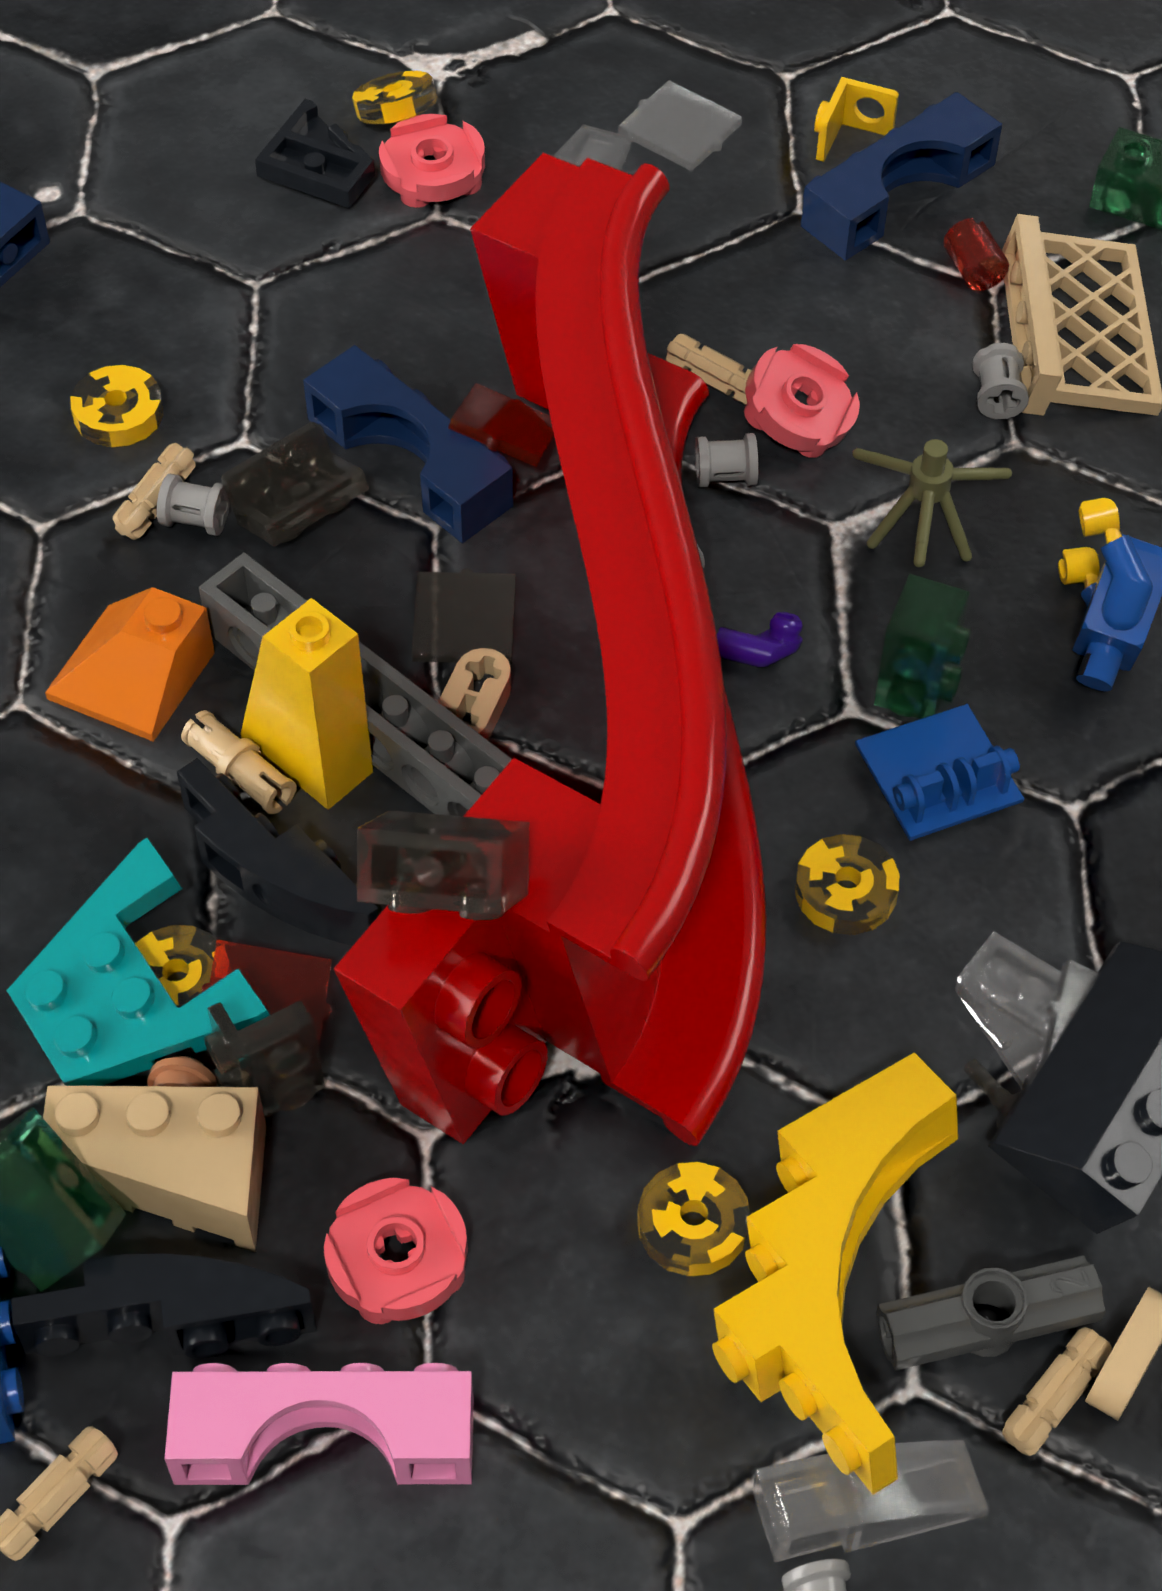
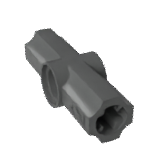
[876,1255,1106,1371]

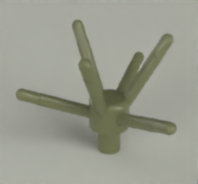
[852,439,1012,568]

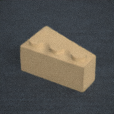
[39,1086,266,1252]

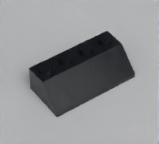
[988,941,1162,1234]

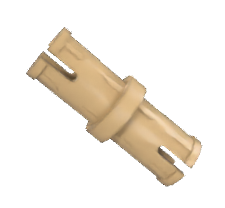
[181,710,296,815]

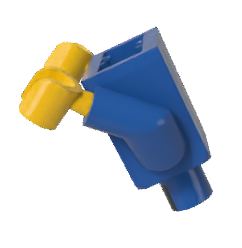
[1058,498,1162,691]

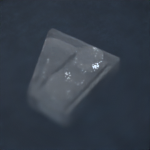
[955,931,1088,1091]

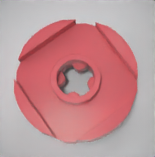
[379,114,485,208]
[744,344,860,458]
[324,1178,468,1324]

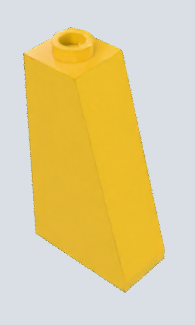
[241,598,373,810]

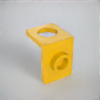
[814,77,899,162]

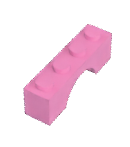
[164,1363,474,1485]

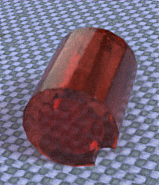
[943,218,1009,291]

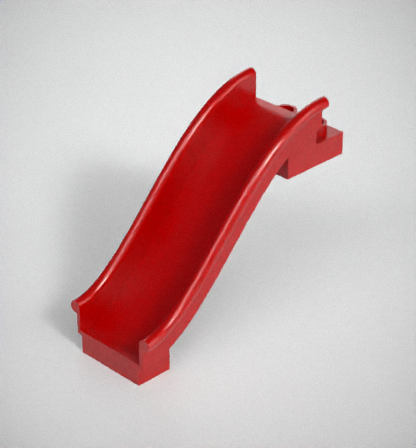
[334,153,766,1146]

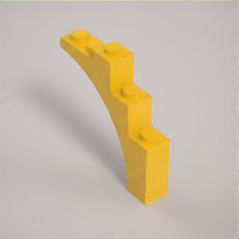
[712,1052,958,1495]

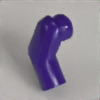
[717,612,803,667]

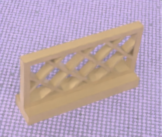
[1000,214,1162,416]

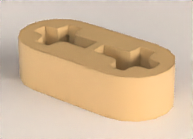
[438,648,512,741]
[1085,1286,1162,1421]

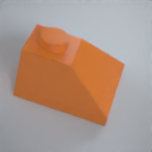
[45,587,215,742]

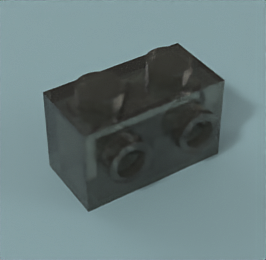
[357,810,530,920]

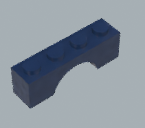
[801,92,1002,261]
[303,345,513,544]

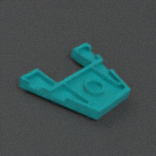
[6,838,275,1086]

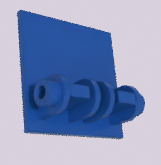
[855,704,1024,841]

